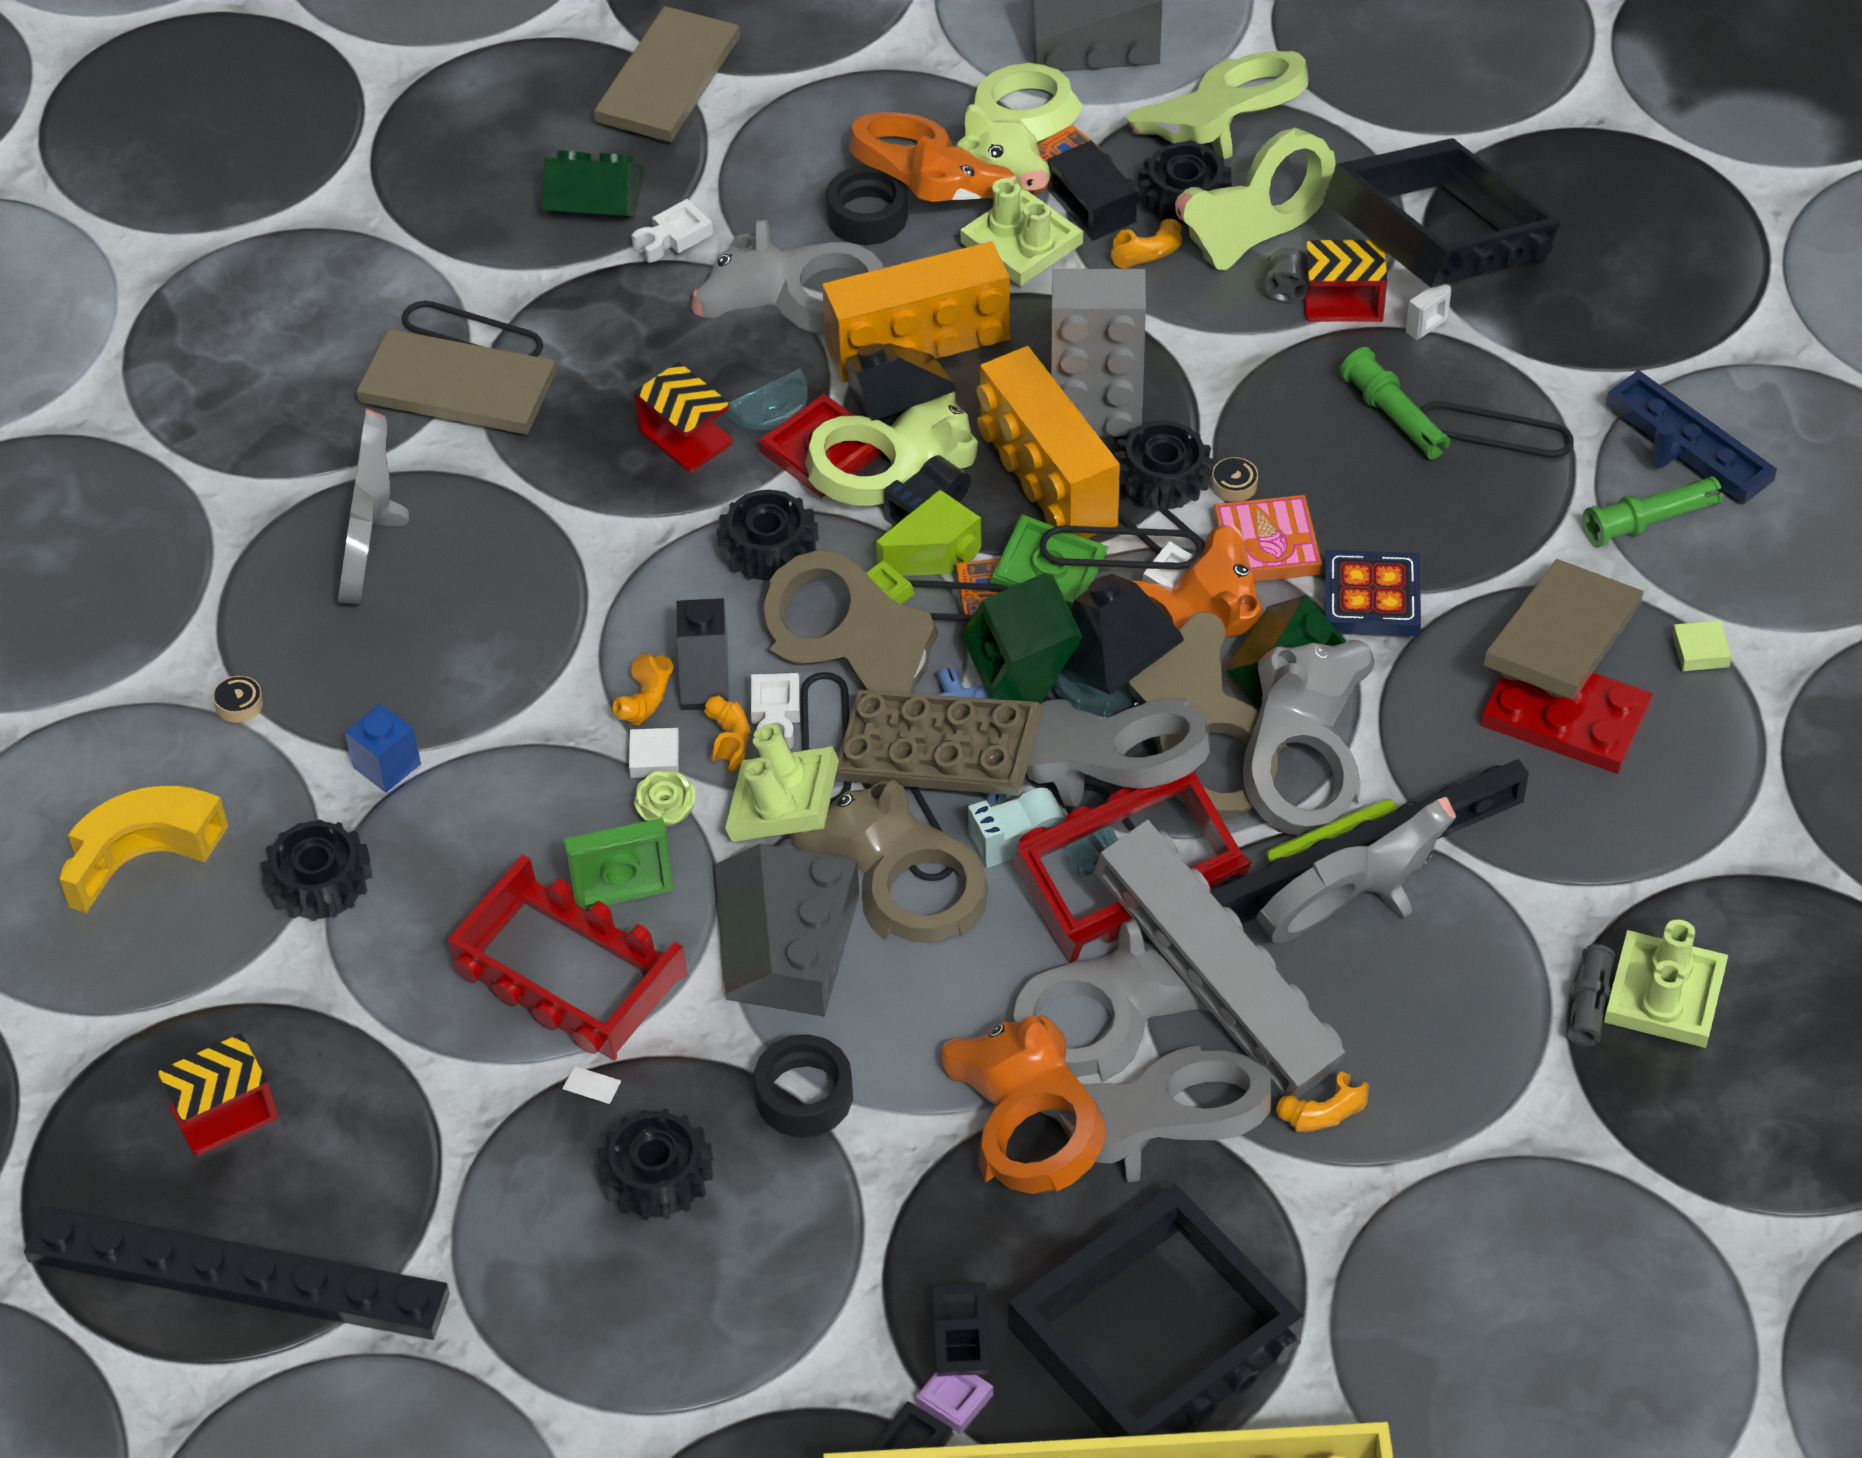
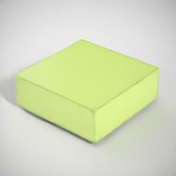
[1672,620,1732,672]

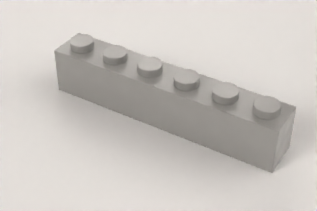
[1094,820,1345,1099]

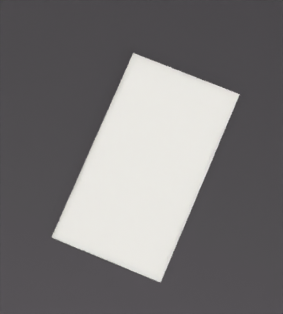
[563,1066,621,1104]

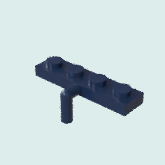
[1606,370,1777,504]

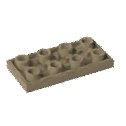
[594,6,740,142]
[356,329,557,435]
[1483,559,1644,700]
[836,690,1043,796]

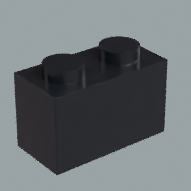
[1047,140,1140,241]

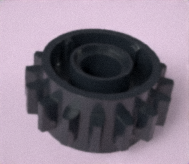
[1138,142,1232,225]
[1114,420,1214,509]
[716,490,819,580]
[261,820,372,921]
[598,1109,713,1220]

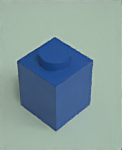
[345,703,421,793]

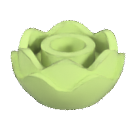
[634,771,695,827]

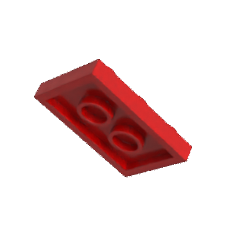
[1481,673,1653,774]

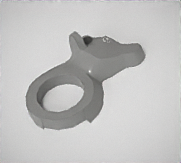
[1242,640,1375,836]
[1013,919,1211,1082]

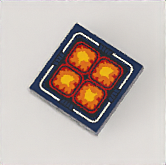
[1324,550,1421,636]

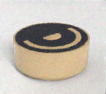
[1212,457,1258,502]
[213,676,263,723]

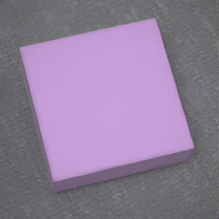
[916,1372,993,1435]

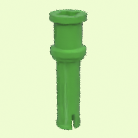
[1339,347,1451,460]
[1583,476,1723,548]

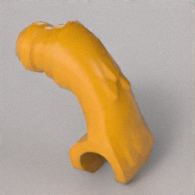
[1111,219,1183,269]
[612,653,674,725]
[704,695,751,773]
[1276,1071,1369,1132]

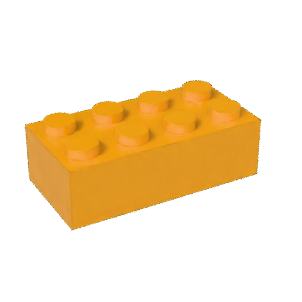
[822,241,1010,383]
[977,346,1120,539]

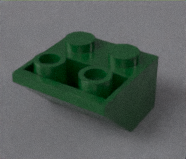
[542,150,645,216]
[961,573,1083,704]
[1226,595,1346,707]

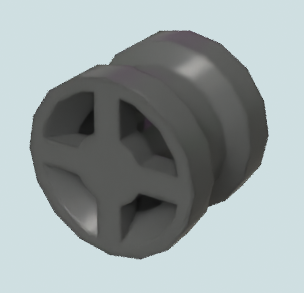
[1264,247,1309,304]

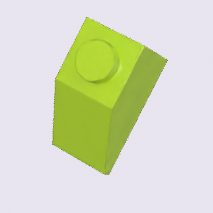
[876,490,982,576]

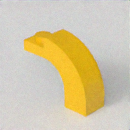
[59,785,229,913]

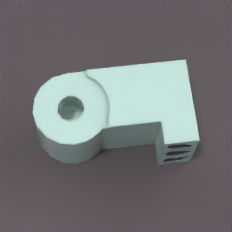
[968,788,1065,868]

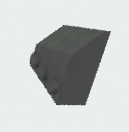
[1031,0,1162,72]
[715,844,859,1017]

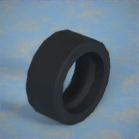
[826,165,908,245]
[754,1034,853,1138]

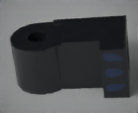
[884,455,971,526]

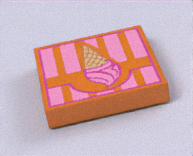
[1213,495,1322,582]

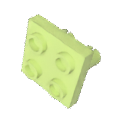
[960,178,1083,287]
[725,724,839,842]
[1604,919,1728,1048]

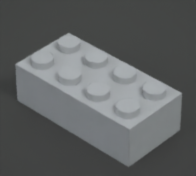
[1051,269,1146,437]

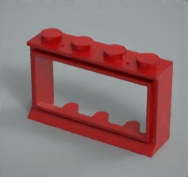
[1012,771,1252,964]
[447,854,688,1061]

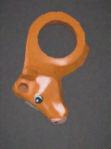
[848,112,1016,202]
[1122,525,1263,688]
[941,1015,1106,1194]

